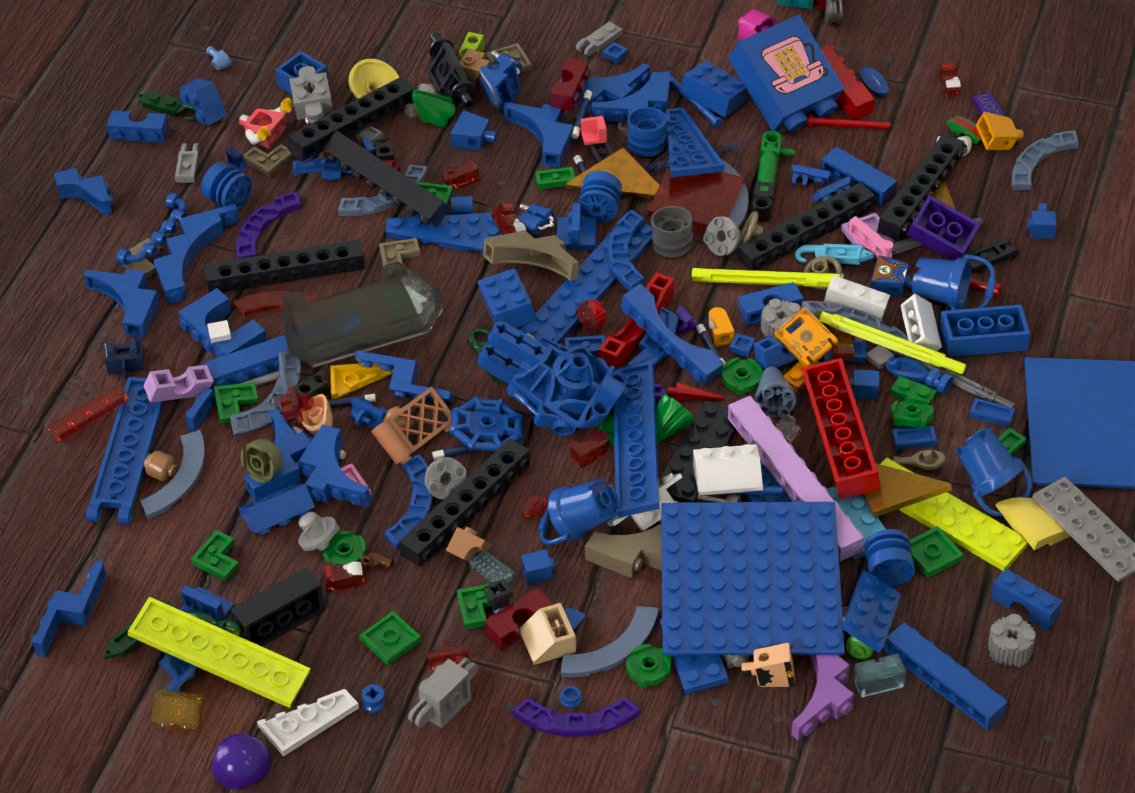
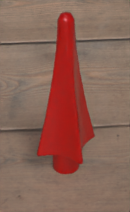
[667,382,724,401]

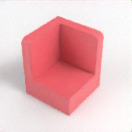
[581,116,607,145]

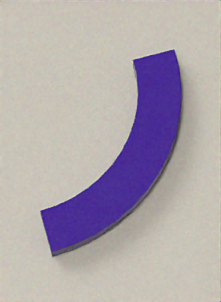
[236,191,302,259]
[512,696,641,737]

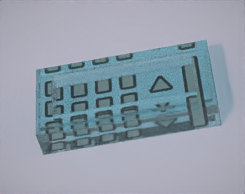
[469,551,516,583]

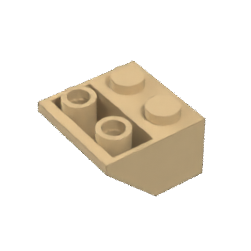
[519,603,576,665]

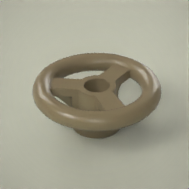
[739,211,763,245]
[803,256,842,290]

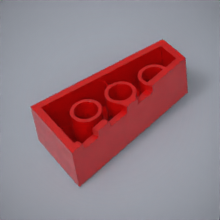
[821,44,874,120]

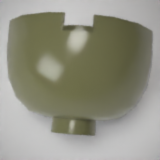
[240,439,283,483]

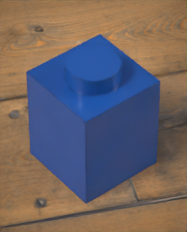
[849,370,879,400]
[521,549,555,585]

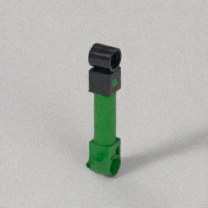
[752,131,796,222]

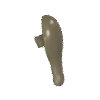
[893,450,946,470]

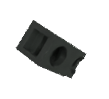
[375,138,394,160]
[291,374,331,410]

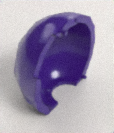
[212,733,271,789]

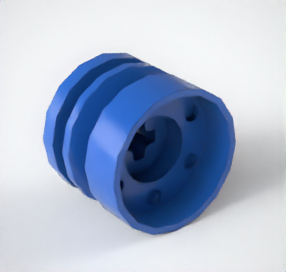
[627,107,667,156]
[201,162,252,210]
[578,171,622,223]
[864,529,915,587]

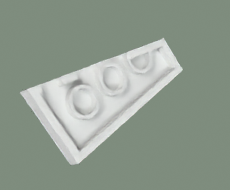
[257,689,359,756]

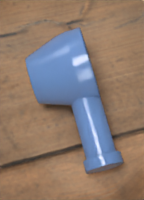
[206,46,232,71]

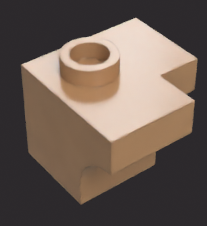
[460,49,490,86]
[446,527,492,563]

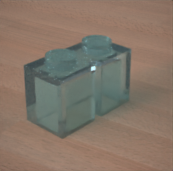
[854,653,906,698]

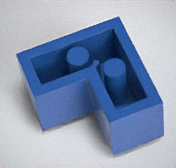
[179,78,227,125]

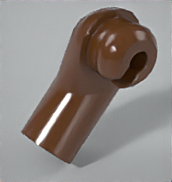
[361,552,394,570]

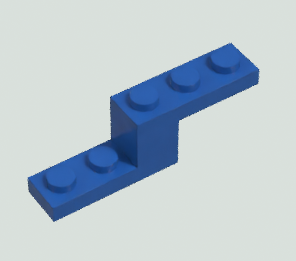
[355,351,454,404]
[32,561,107,657]

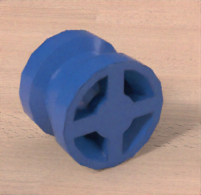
[361,684,385,713]

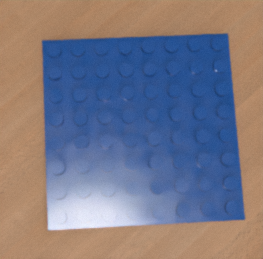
[1024,357,1135,489]
[661,502,844,656]

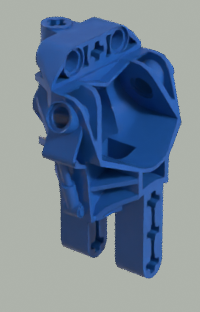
[477,321,627,436]

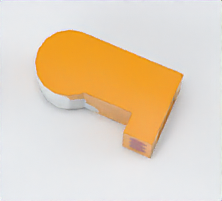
[709,307,734,347]

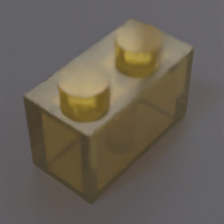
[151,689,204,729]

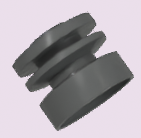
[651,206,693,258]

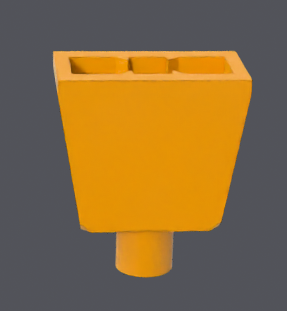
[976,112,1024,150]

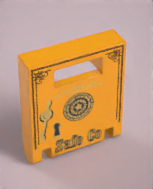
[775,307,838,367]

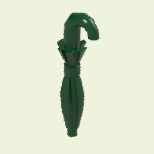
[182,610,242,635]

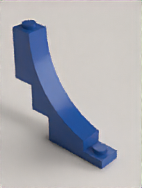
[153,204,239,304]

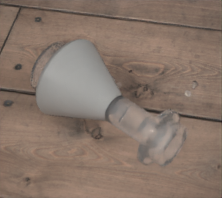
[404,83,437,117]

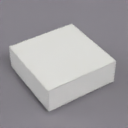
[207,320,231,343]

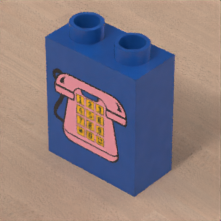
[728,14,845,132]

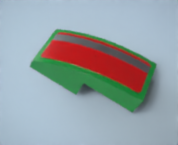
[946,115,982,145]

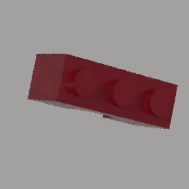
[550,57,591,111]
[485,588,554,651]

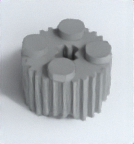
[761,299,801,345]
[988,614,1036,667]

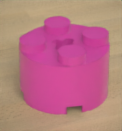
[738,9,778,41]

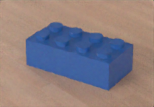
[940,304,1030,357]

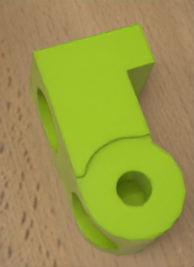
[458,32,485,62]

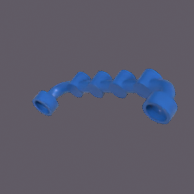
[116,192,187,265]

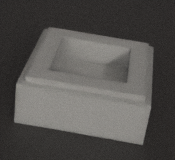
[357,126,383,145]
[865,345,895,369]

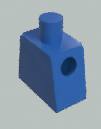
[450,111,498,150]

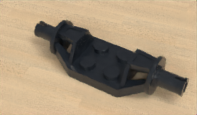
[428,33,476,109]

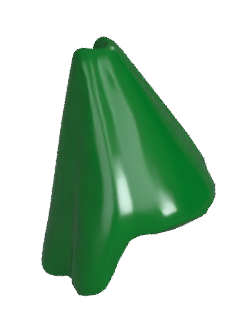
[412,90,456,128]
[656,394,695,445]

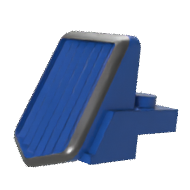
[479,59,521,113]

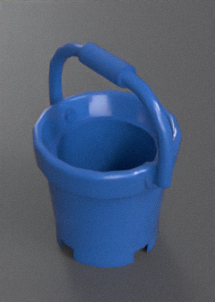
[912,254,996,310]
[955,427,1032,516]
[538,478,619,546]

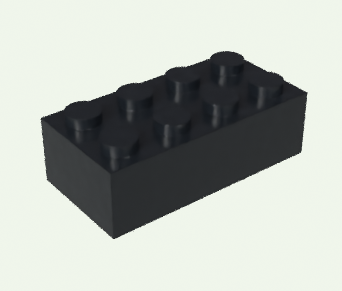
[231,568,325,647]

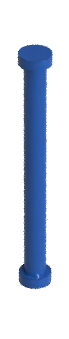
[664,71,723,128]

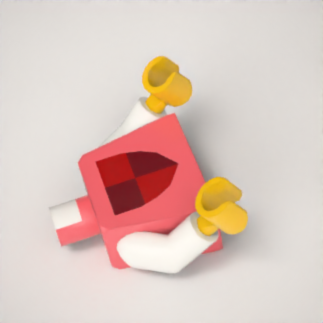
[239,98,294,149]

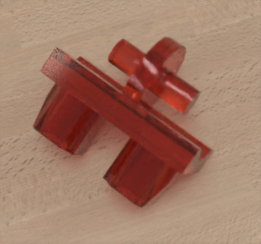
[279,387,314,422]
[427,641,469,673]

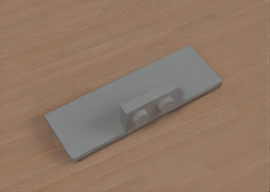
[1032,477,1135,582]

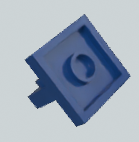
[557,203,596,250]
[179,585,235,621]

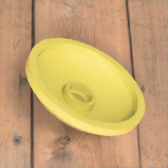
[349,59,399,99]

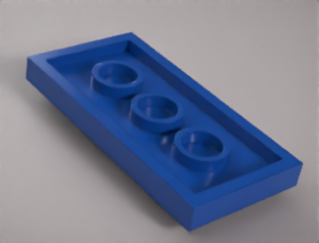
[841,571,901,653]
[660,619,728,695]

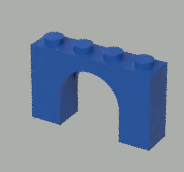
[179,288,267,358]

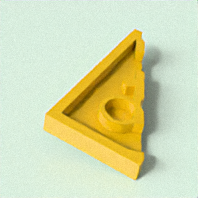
[330,363,393,399]

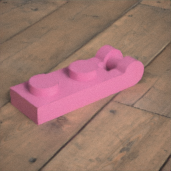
[849,216,893,259]

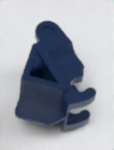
[105,339,145,379]

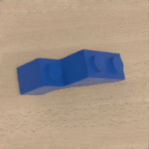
[54,168,114,215]

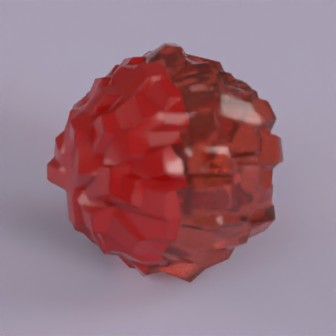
[575,299,608,331]

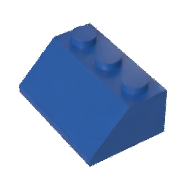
[238,483,315,535]

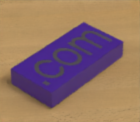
[972,92,1005,116]

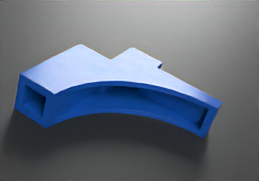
[559,63,651,112]
[591,72,670,123]
[504,102,573,168]
[83,269,159,339]
[244,408,312,501]
[299,425,372,507]

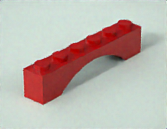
[599,273,674,369]

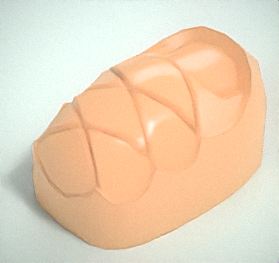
[301,394,333,436]

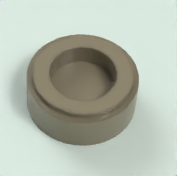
[618,121,628,136]

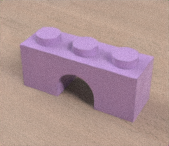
[144,365,214,402]

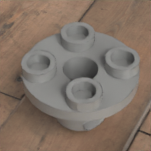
[703,217,741,256]
[425,457,466,499]
[298,512,340,551]

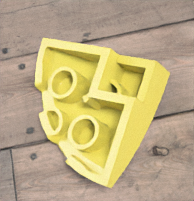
[995,497,1070,550]

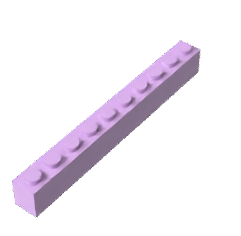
[728,396,864,561]

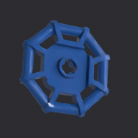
[449,396,524,452]

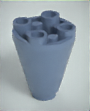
[755,367,796,418]

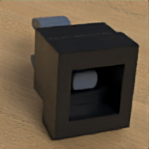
[484,579,513,614]

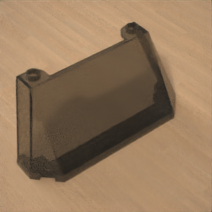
[284,261,444,368]

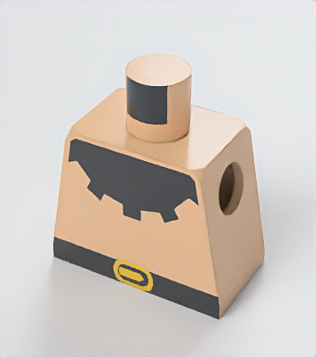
[742,643,795,687]

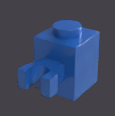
[1026,203,1056,239]

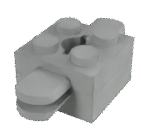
[290,66,334,123]
[408,657,478,729]

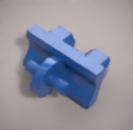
[349,398,388,429]

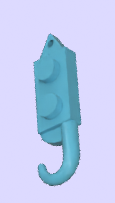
[795,244,874,265]

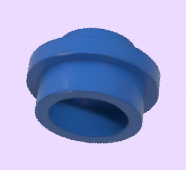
[560,686,582,708]

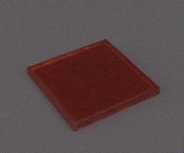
[648,166,745,229]

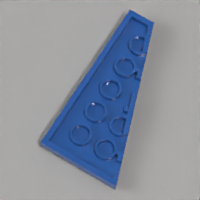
[386,212,503,254]

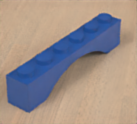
[620,283,724,387]

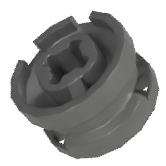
[825,0,842,24]

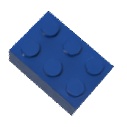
[680,60,748,117]
[477,268,536,328]

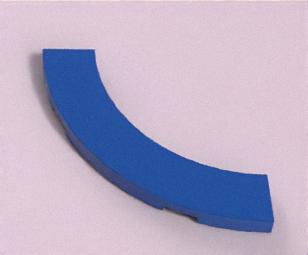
[608,210,645,291]
[384,454,434,550]

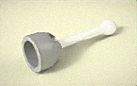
[697,494,741,502]

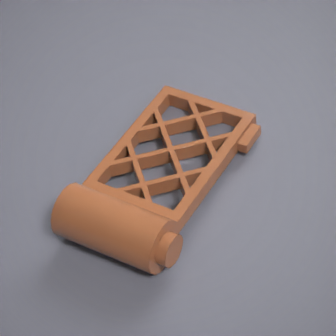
[371,386,452,465]

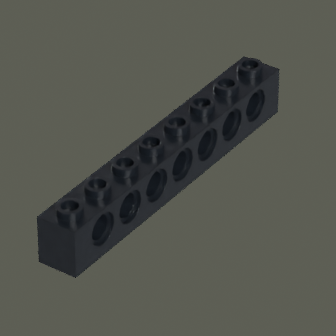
[288,77,416,162]
[877,134,964,241]
[737,182,875,271]
[204,239,365,293]
[399,438,530,567]

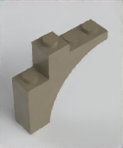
[483,231,579,281]
[585,524,662,578]

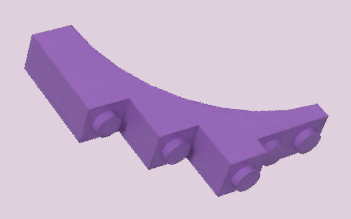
[792,635,854,740]

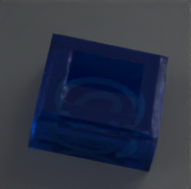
[226,146,245,171]

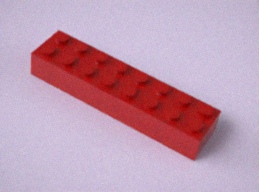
[801,358,881,500]

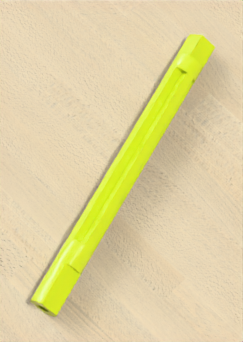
[691,268,841,287]
[819,311,967,374]

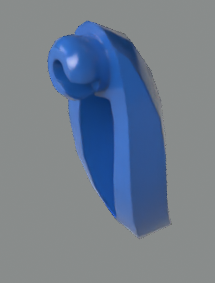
[859,67,889,97]
[886,356,929,383]

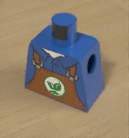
[871,255,914,297]

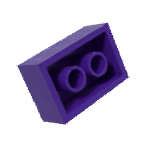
[906,195,981,260]

